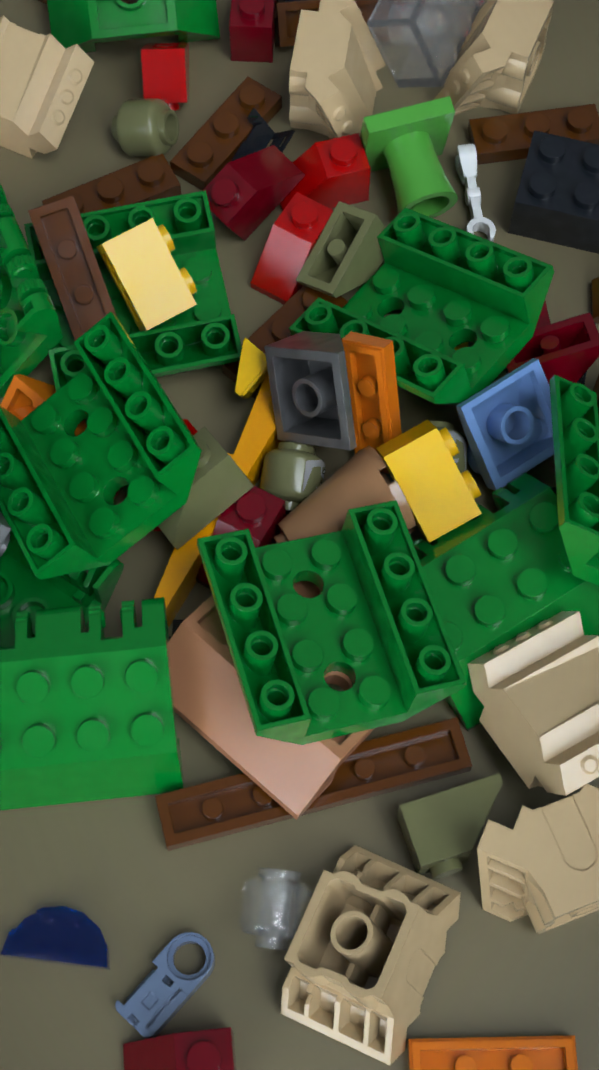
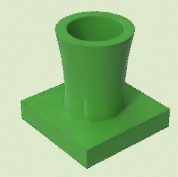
[360,96,458,218]

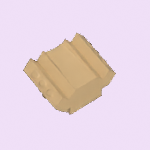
[289,0,386,139]
[433,0,554,115]
[0,15,94,159]
[467,611,599,796]
[477,784,599,934]
[280,845,461,1066]

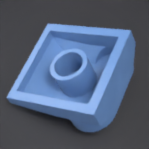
[456,358,554,491]

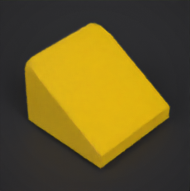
[235,337,268,399]

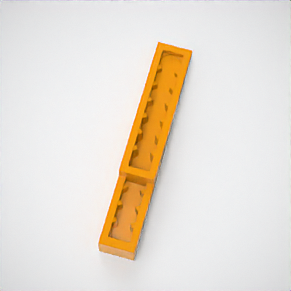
[154,374,282,628]

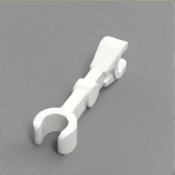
[455,144,496,242]

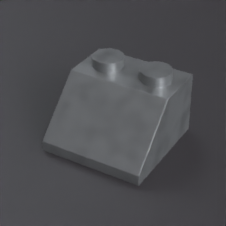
[264,331,357,450]

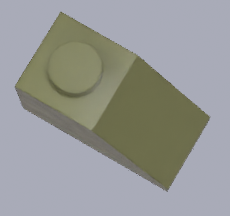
[296,201,386,298]
[158,426,254,550]
[396,773,503,879]

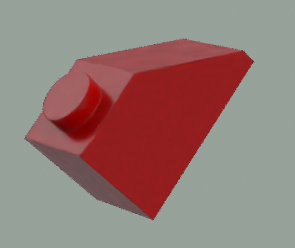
[141,42,189,111]
[280,133,371,211]
[251,192,334,305]

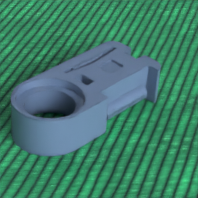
[115,932,215,1039]

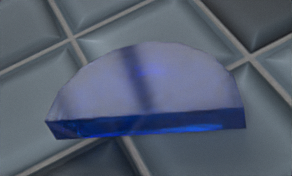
[1,906,110,970]

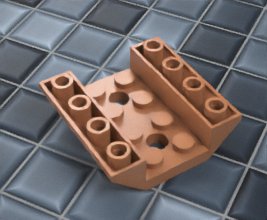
[167,581,375,820]

